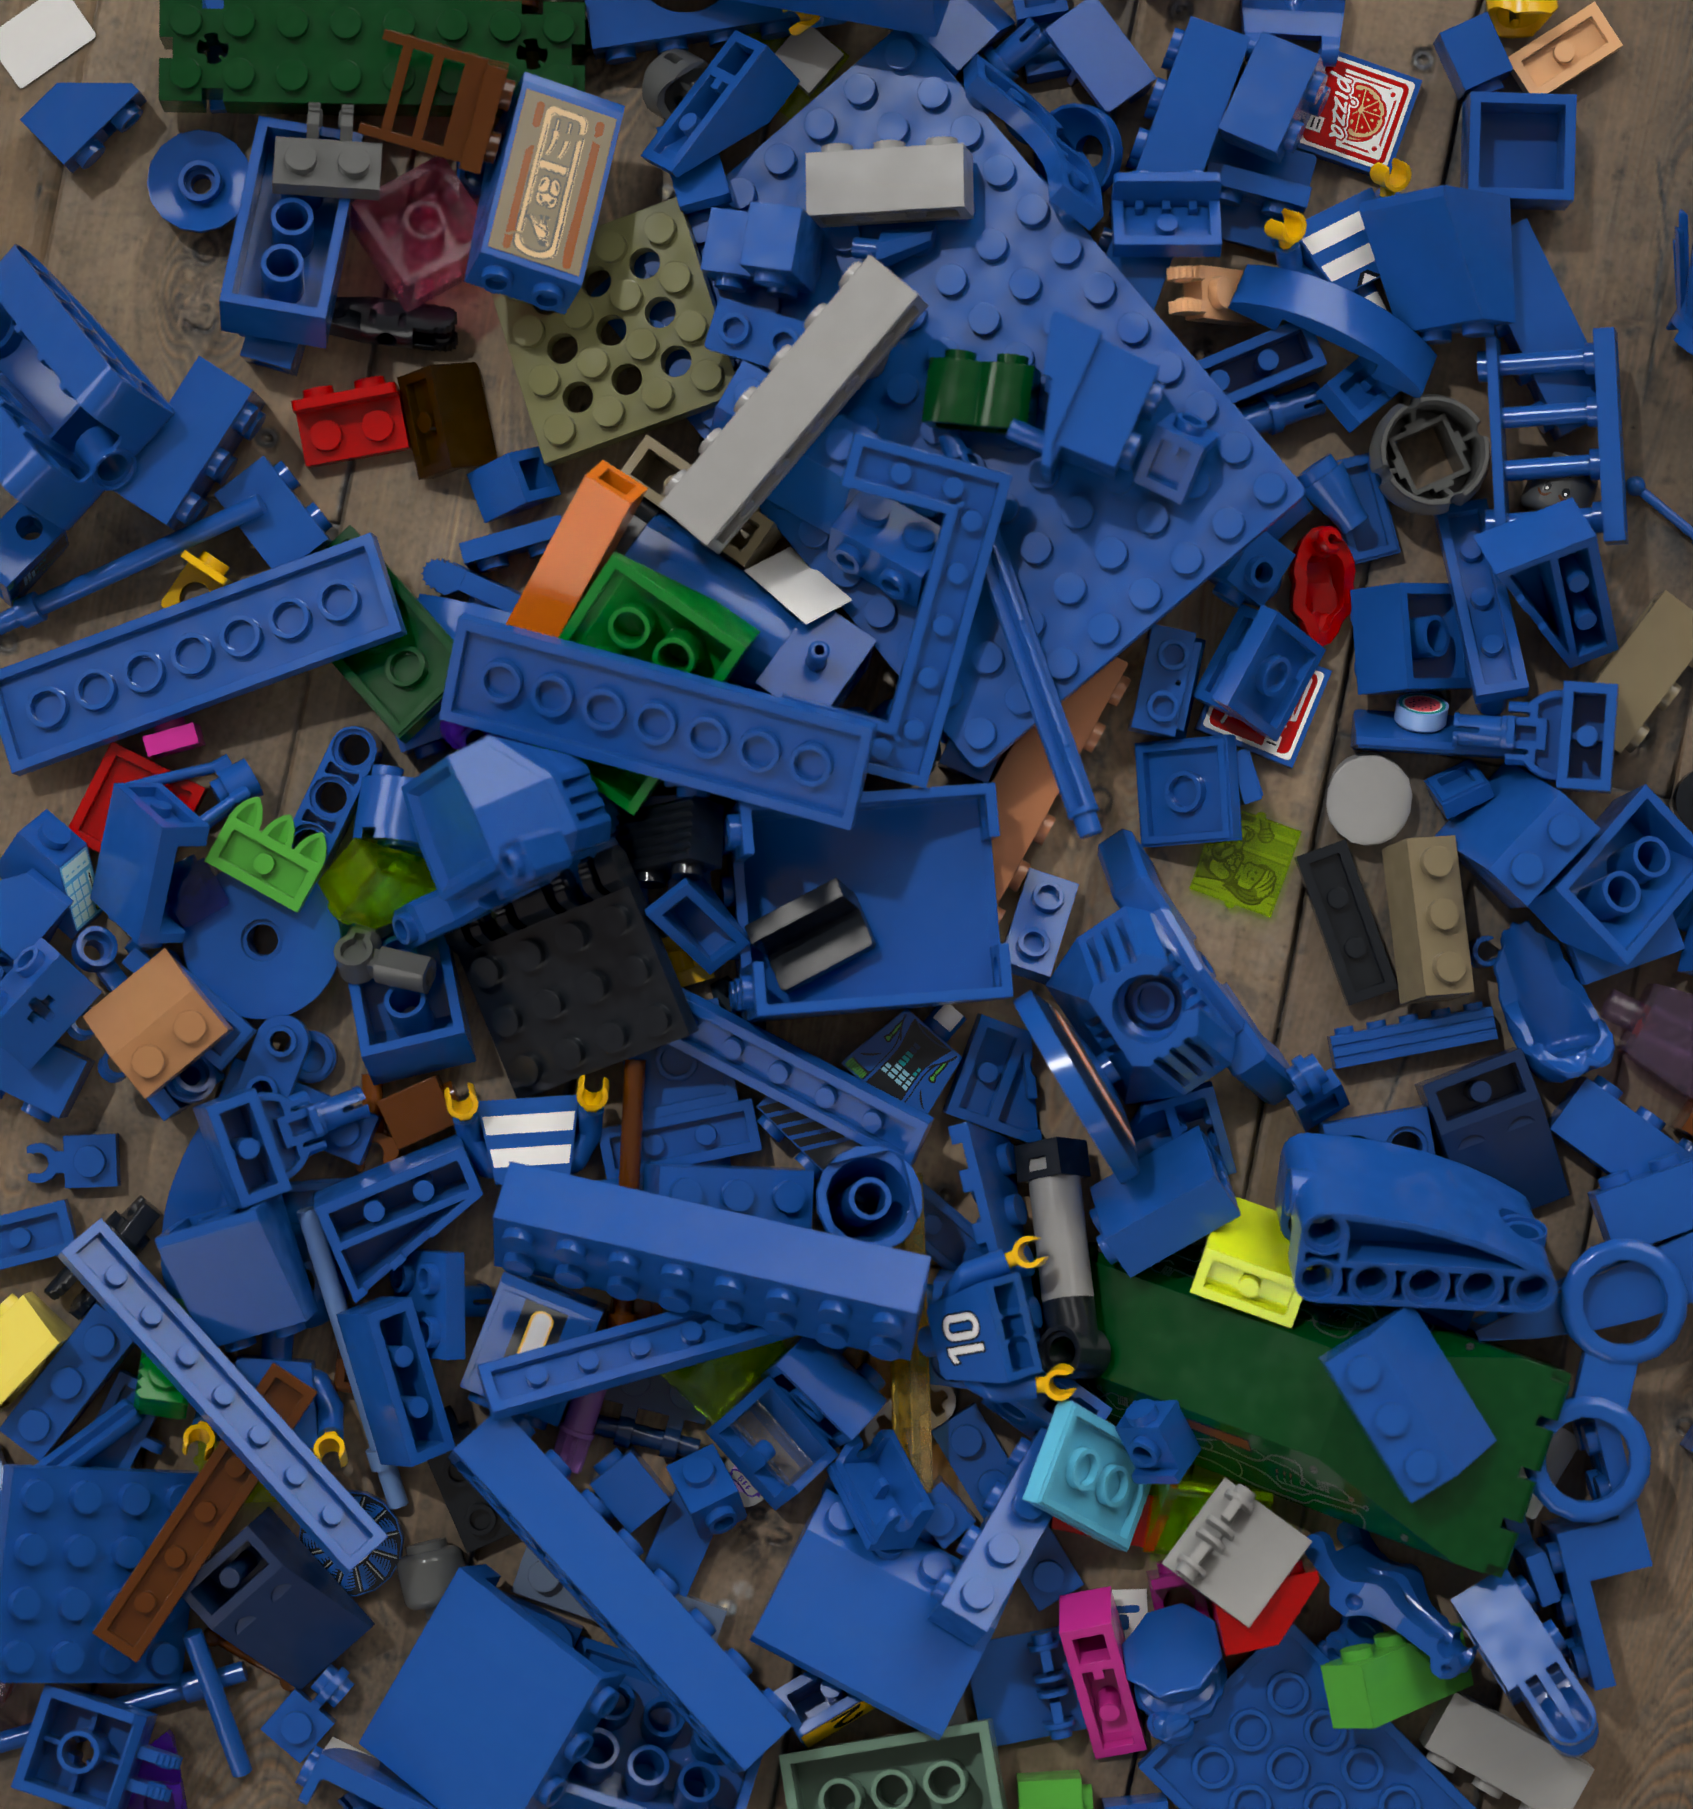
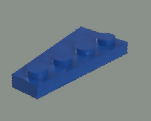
[948,1122,1043,1344]

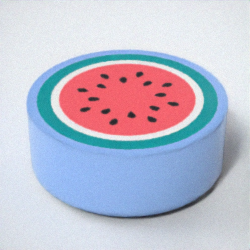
[1394,693,1449,733]

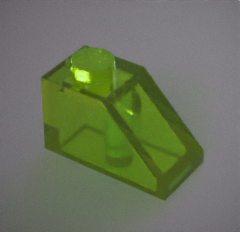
[317,837,437,929]

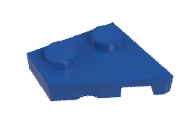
[942,1013,1042,1143]

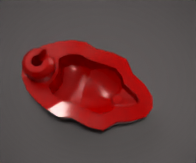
[1288,526,1356,647]

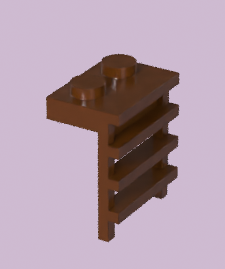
[357,28,516,174]

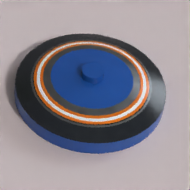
[1013,990,1140,1185]

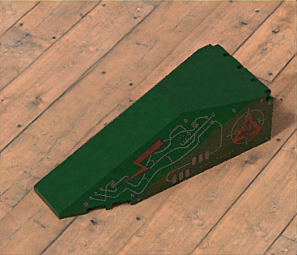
[1031,1242,1572,1578]

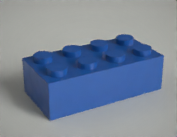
[219,116,364,349]

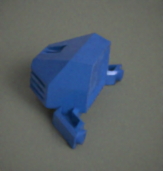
[392,735,611,950]
[1045,829,1294,1106]

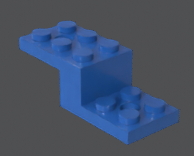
[1536,1418,1653,1691]

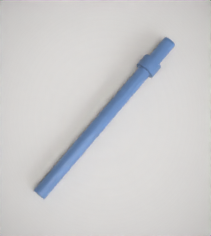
[296,1206,409,1510]

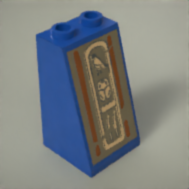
[464,72,625,315]

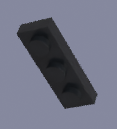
[1294,839,1398,1006]

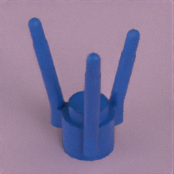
[126,754,264,829]

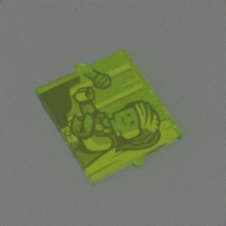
[1189,809,1302,918]

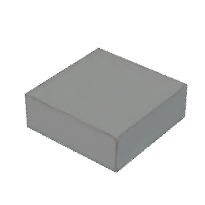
[775,27,844,96]

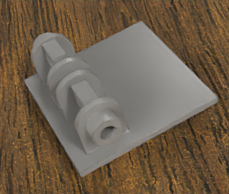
[1162,1478,1312,1628]

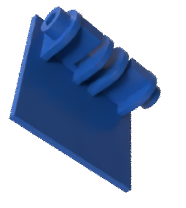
[970,1626,1087,1746]

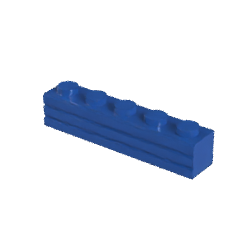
[1327,1001,1498,1069]

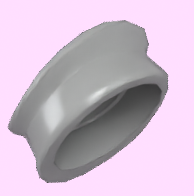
[1326,752,1412,846]

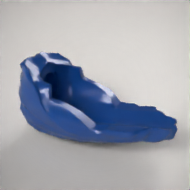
[1493,921,1615,1083]

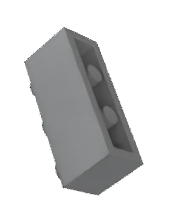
[806,136,974,228]
[1418,1691,1595,1809]

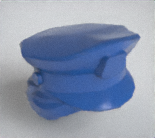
[1122,1603,1227,1747]

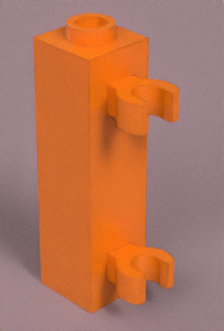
[506,460,648,638]

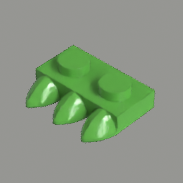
[204,796,327,913]

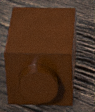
[377,1075,461,1150]

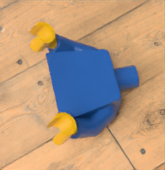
[182,1331,348,1468]

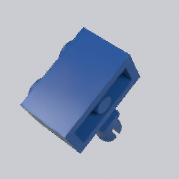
[1452,681,1619,794]
[192,1085,370,1209]

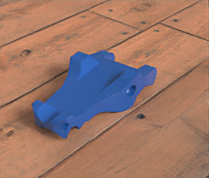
[1240,0,1345,67]
[1304,1522,1478,1679]

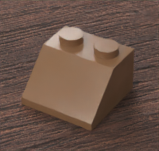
[82,948,234,1099]

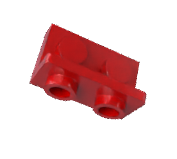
[291,376,411,469]

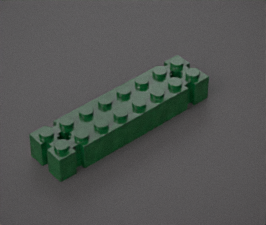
[159,0,585,118]

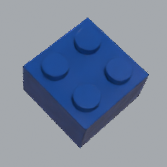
[1460,91,1577,211]

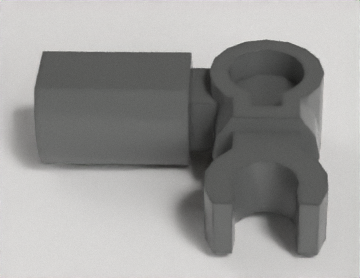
[333,899,437,994]

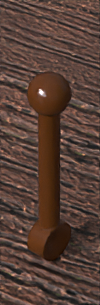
[203,1627,295,1691]

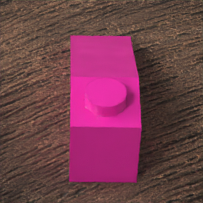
[1059,1586,1147,1759]

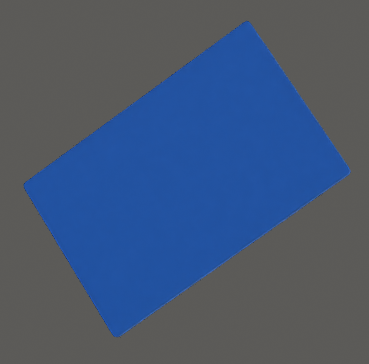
[591,30,1305,768]

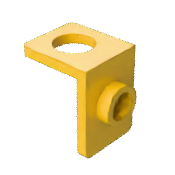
[161,550,233,608]

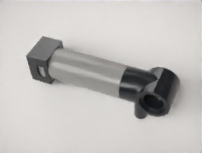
[1014,1137,1111,1380]

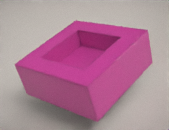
[142,716,206,760]

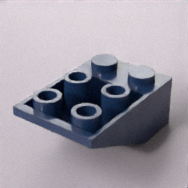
[1414,1047,1570,1209]
[182,1506,375,1690]

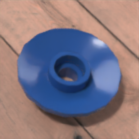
[147,129,249,233]

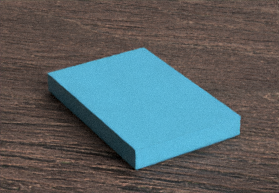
[1022,1400,1152,1552]

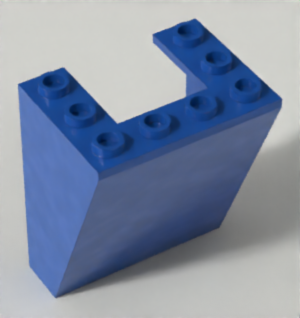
[720,782,1014,1023]

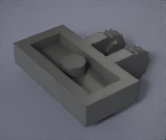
[272,102,383,201]

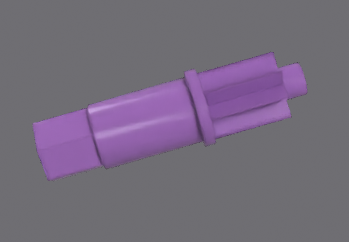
[553,1389,607,1480]

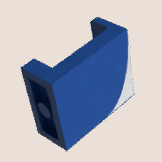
[295,1737,438,1809]

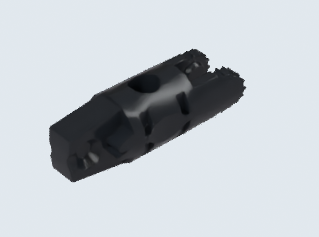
[329,296,458,352]
[44,1195,160,1320]

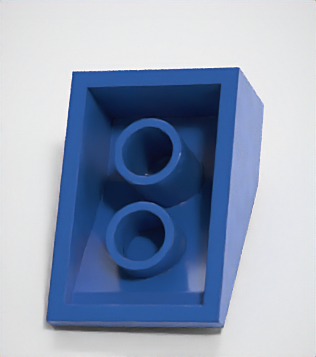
[340,906,476,1086]

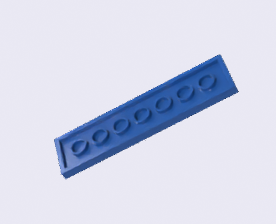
[0,532,407,776]
[439,613,878,830]

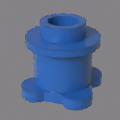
[1316,1616,1384,1661]

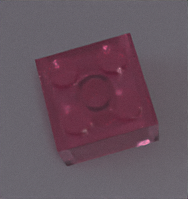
[351,156,478,313]

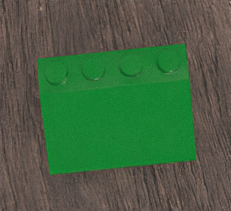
[531,552,761,816]

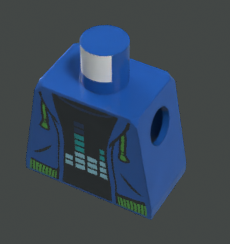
[0,501,69,607]
[841,1005,967,1114]

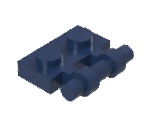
[594,1365,718,1460]

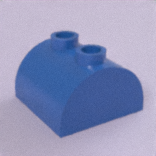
[760,1336,887,1449]

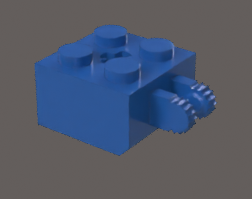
[11,1683,183,1809]

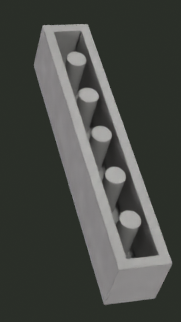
[659,254,928,554]

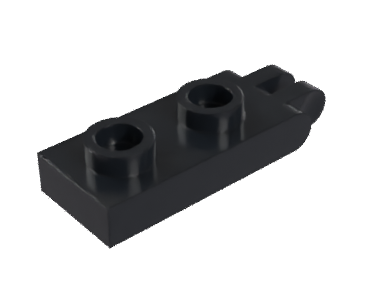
[427,1405,514,1553]

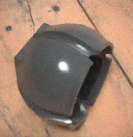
[1369,394,1491,516]

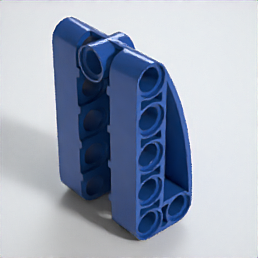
[0,244,175,531]
[1274,1133,1558,1313]

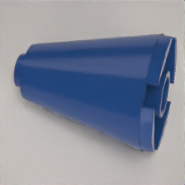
[815,1146,923,1248]

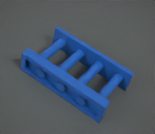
[1477,327,1629,546]

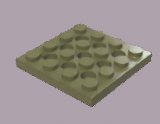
[491,197,737,467]

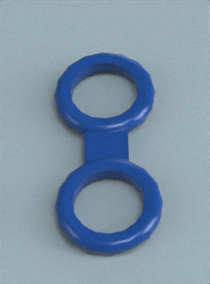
[1524,1238,1688,1523]

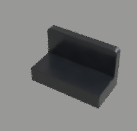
[744,878,876,993]

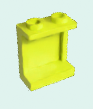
[1190,1196,1312,1328]

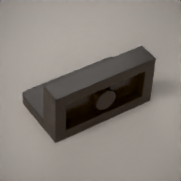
[397,362,498,480]

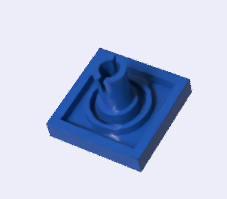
[390,1248,493,1360]

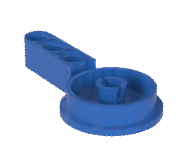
[183,726,384,1019]

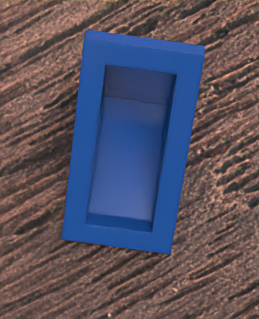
[645,877,751,975]

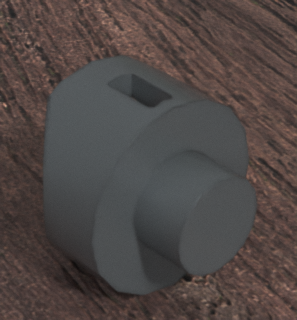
[642,48,709,121]

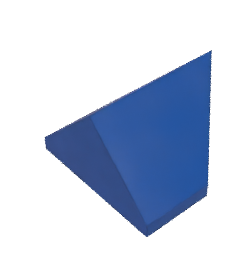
[0,868,74,960]

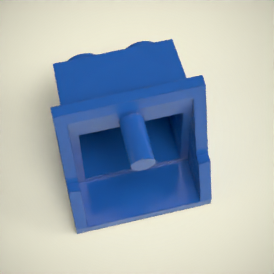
[1005,310,1165,483]

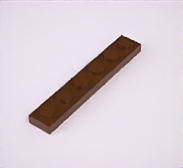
[92,1362,319,1663]

